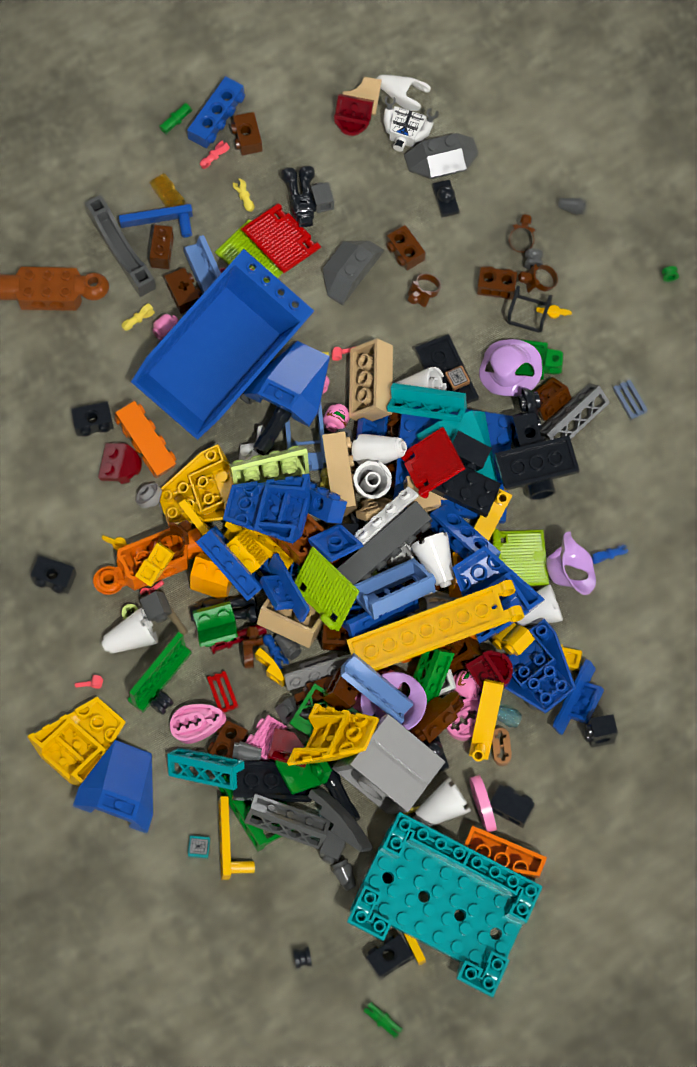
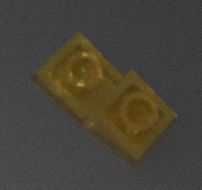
[149,173,186,208]

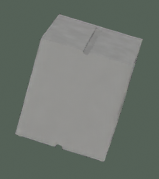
[332,714,445,814]

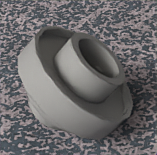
[136,483,162,508]

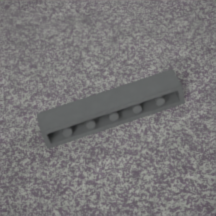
[337,501,433,585]

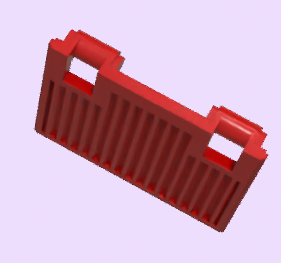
[241,203,321,274]
[401,427,465,498]

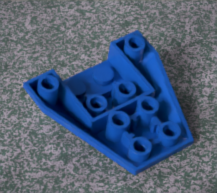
[244,341,330,427]
[505,619,576,714]
[72,740,153,834]

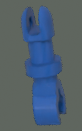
[591,545,629,564]
[263,634,289,669]

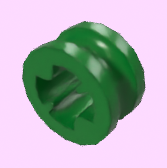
[661,266,679,282]

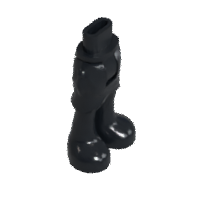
[281,166,316,227]
[190,595,258,623]

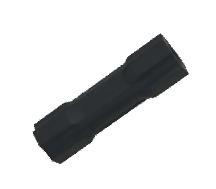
[253,406,292,456]
[324,766,360,822]

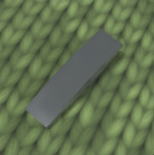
[308,789,373,852]

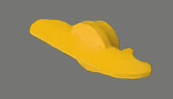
[536,305,572,319]
[102,535,129,551]

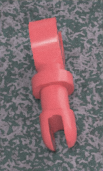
[199,140,230,169]

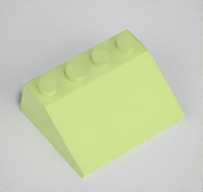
[229,446,309,485]

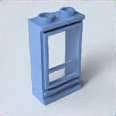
[285,403,327,471]
[354,558,436,620]

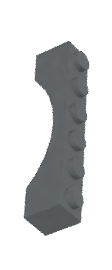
[85,194,156,297]

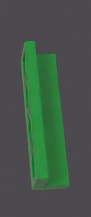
[406,648,455,704]

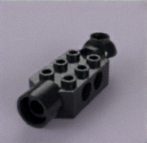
[510,387,556,500]

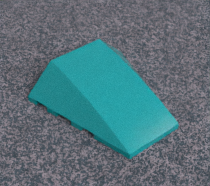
[416,410,498,482]

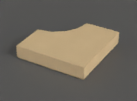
[343,77,382,116]
[356,497,393,521]

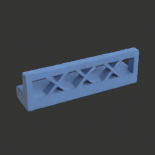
[184,235,221,294]
[341,653,413,724]

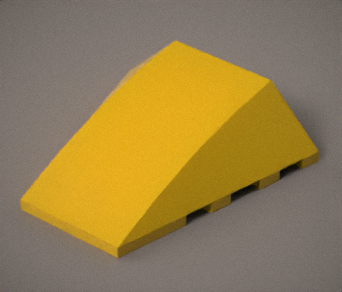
[27,697,126,786]
[287,703,379,766]

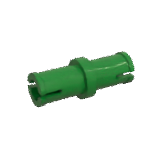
[159,103,192,135]
[363,1002,403,1039]

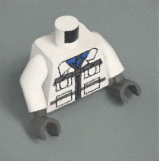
[383,96,439,152]

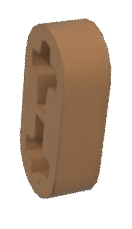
[492,728,512,766]

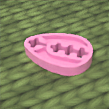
[446,696,481,741]
[170,704,226,744]
[469,775,497,832]

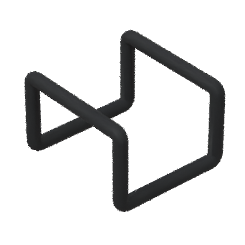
[507,286,552,333]

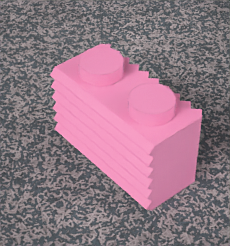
[246,715,288,762]

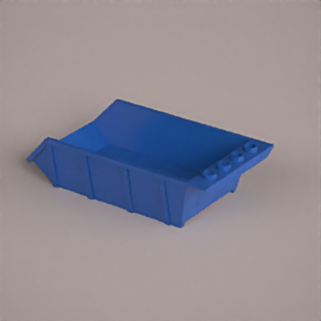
[131,249,314,440]

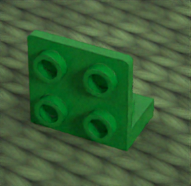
[193,601,238,647]
[275,740,332,794]

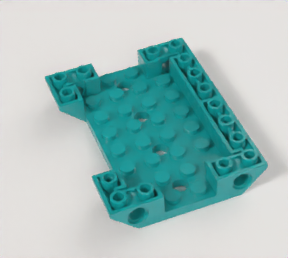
[347,812,543,998]

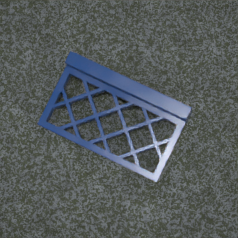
[196,526,263,601]
[331,584,419,638]

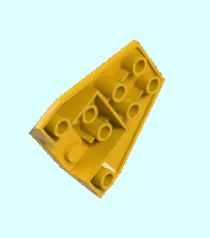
[160,444,233,526]

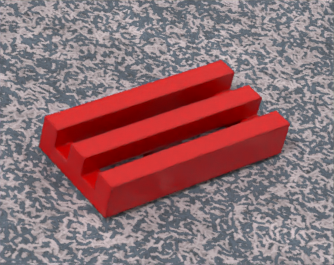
[207,671,239,713]

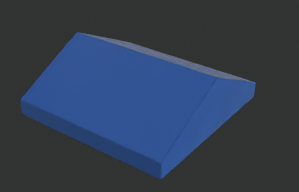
[308,524,363,562]

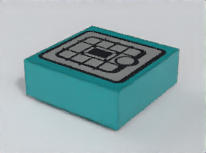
[188,836,210,859]

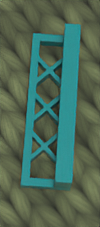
[387,383,467,422]
[167,748,244,790]

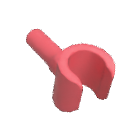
[332,347,354,361]
[140,580,165,595]
[75,675,103,689]

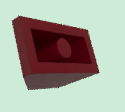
[267,728,307,768]

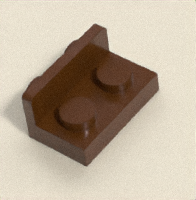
[535,377,571,421]

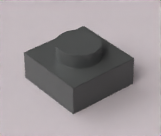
[275,697,302,725]

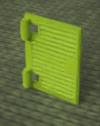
[215,219,283,283]
[492,529,549,586]
[294,547,360,631]

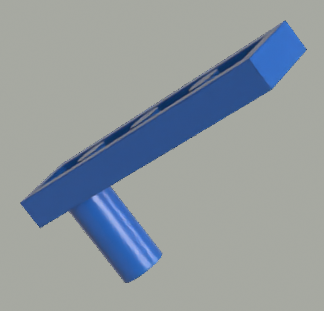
[119,204,193,238]

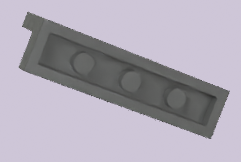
[540,383,610,440]
[244,794,330,850]

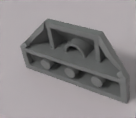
[404,133,479,179]
[323,240,384,306]

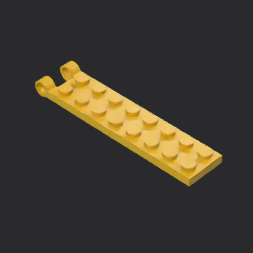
[347,580,525,671]

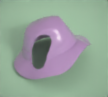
[479,339,542,396]
[546,531,596,595]
[361,672,427,730]

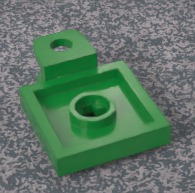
[515,339,563,380]

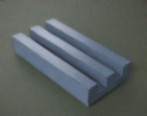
[613,379,648,420]

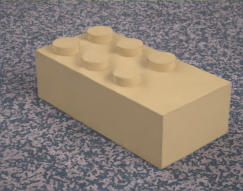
[349,338,393,421]
[322,431,358,516]

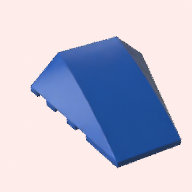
[223,474,311,544]
[452,546,545,643]

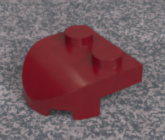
[334,94,374,136]
[98,443,142,484]
[465,650,513,692]

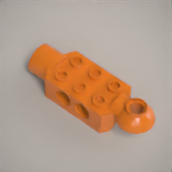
[93,528,205,595]

